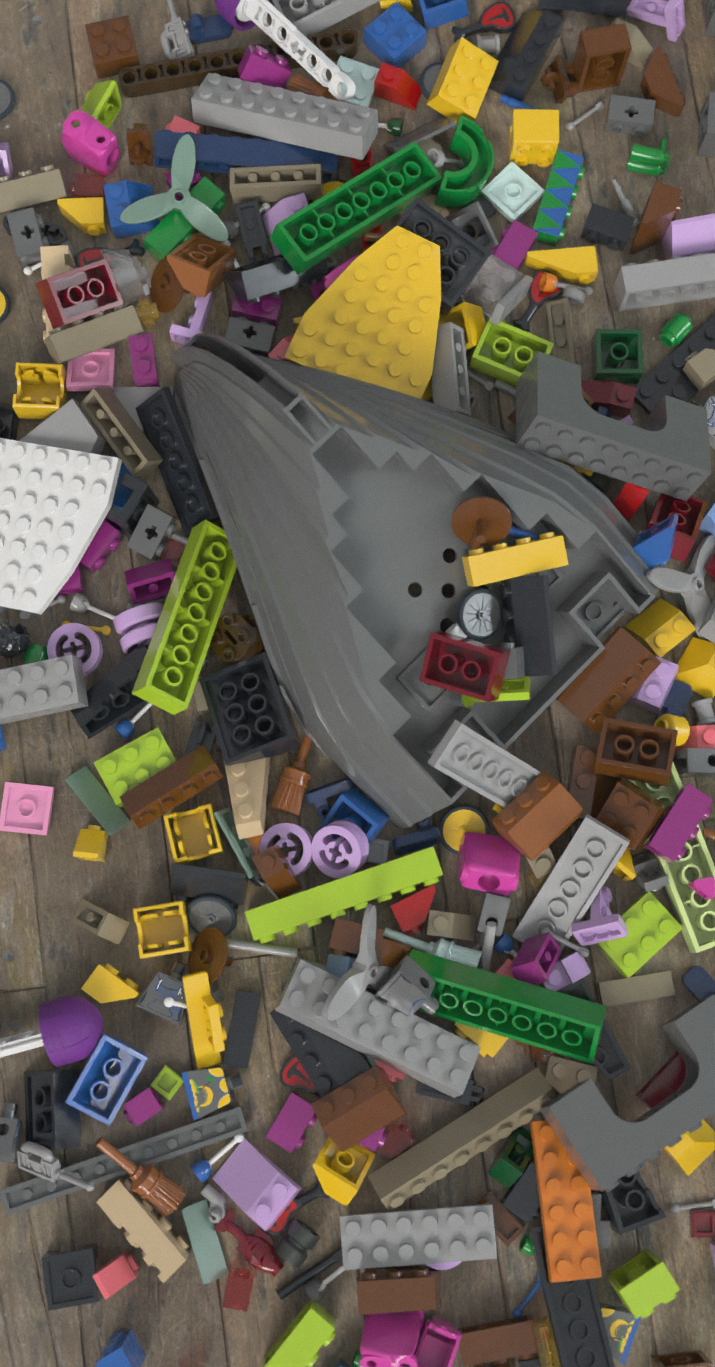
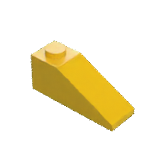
[524,246,598,284]

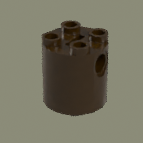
[210,613,266,662]

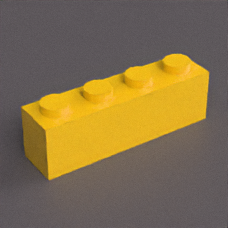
[462,532,569,587]

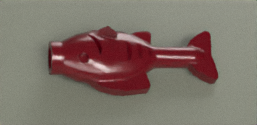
[214,1209,284,1277]

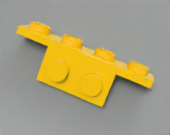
[182,971,227,1069]

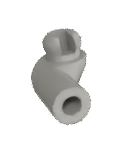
[200,1183,226,1223]

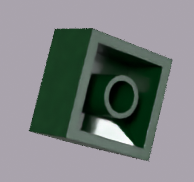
[591,329,643,383]

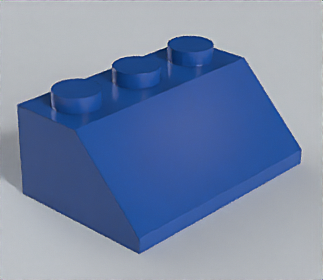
[65,1033,148,1126]
[96,1329,146,1367]

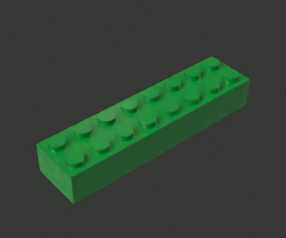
[270,142,443,275]
[409,949,607,1064]

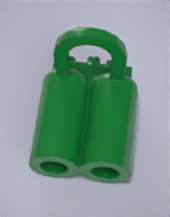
[626,137,671,176]

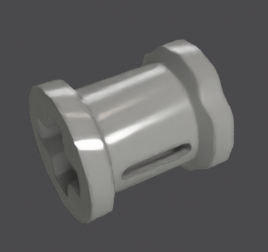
[475,33,500,55]
[691,698,715,725]

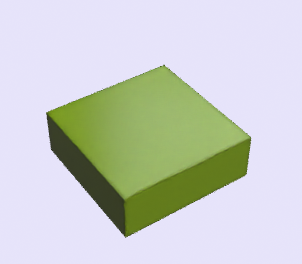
[150,1065,184,1101]

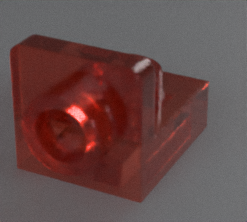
[159,538,186,569]
[378,1124,416,1160]

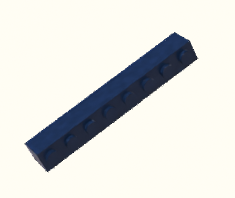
[154,129,337,182]

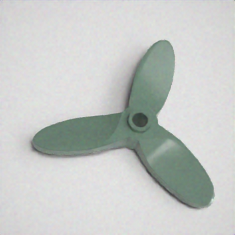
[120,134,228,242]

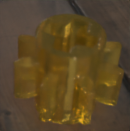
[134,298,160,328]

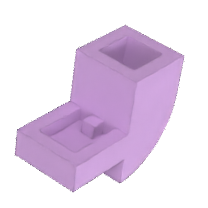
[542,951,591,991]

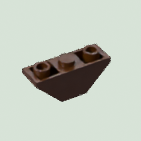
[640,46,685,117]

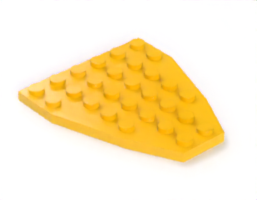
[284,226,441,399]

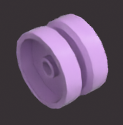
[113,603,163,654]

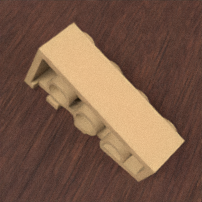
[40,245,76,344]
[224,757,270,839]
[96,1177,191,1283]

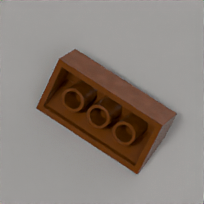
[556,626,661,735]
[120,745,223,830]

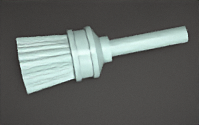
[383,927,482,968]

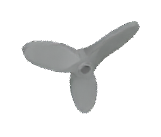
[646,535,715,642]
[322,904,393,1021]

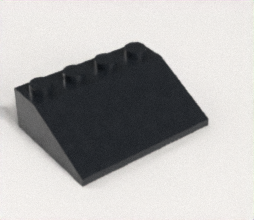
[394,197,491,315]
[199,652,302,766]

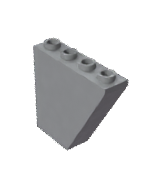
[20,399,106,455]

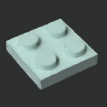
[337,56,379,107]
[481,162,545,223]

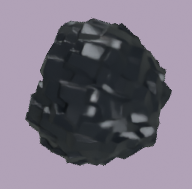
[0,619,30,658]

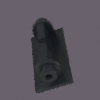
[184,722,216,756]

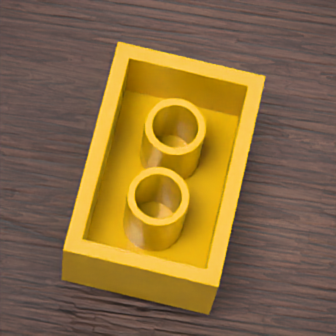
[427,37,499,123]

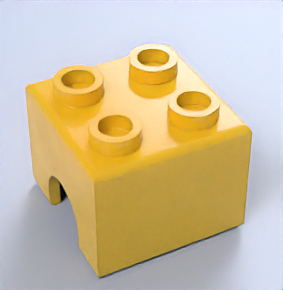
[509,109,559,167]
[12,362,67,420]
[163,803,225,864]
[133,901,193,959]

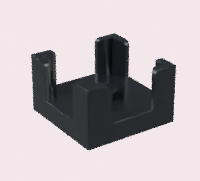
[106,472,160,538]
[41,1243,103,1311]

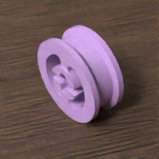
[47,623,103,676]
[311,820,369,878]
[259,823,313,876]

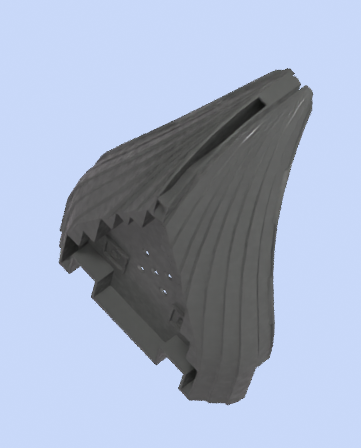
[170,332,666,828]

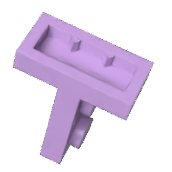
[626,0,686,42]
[169,291,214,344]
[572,884,628,946]

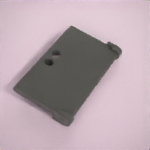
[383,117,457,154]

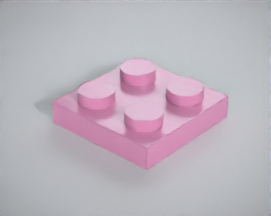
[66,349,116,391]
[0,782,55,836]

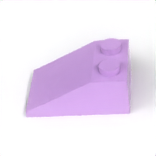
[212,1138,302,1231]

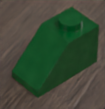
[487,1126,533,1188]

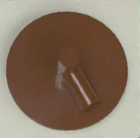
[150,257,190,313]
[451,496,512,549]
[188,927,233,985]

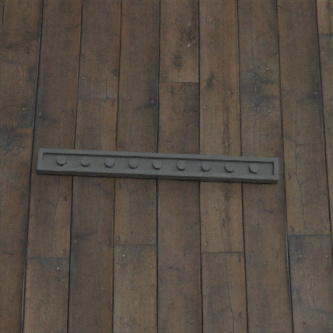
[0,1106,248,1216]

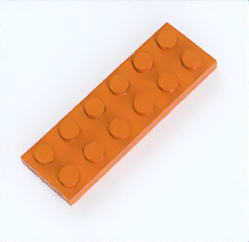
[530,1120,602,1283]

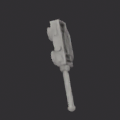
[160,0,194,60]
[16,1141,94,1191]

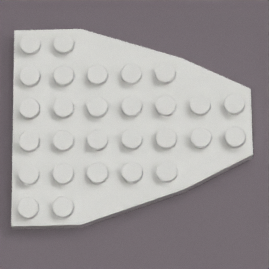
[0,438,122,615]

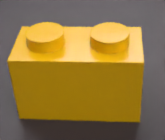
[624,598,696,658]

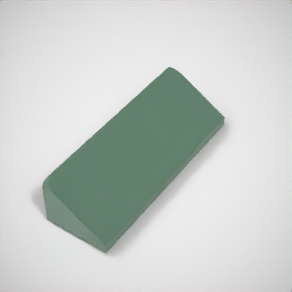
[65,766,131,837]
[214,807,260,879]
[181,1199,229,1285]

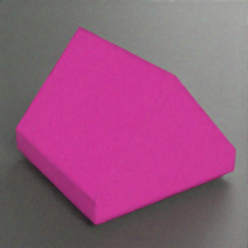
[688,877,715,900]

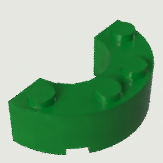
[434,115,494,207]

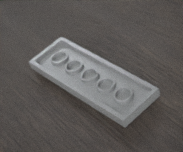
[427,719,541,808]
[512,814,631,951]
[339,1203,497,1270]

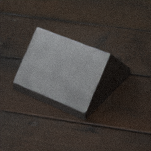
[446,201,499,249]

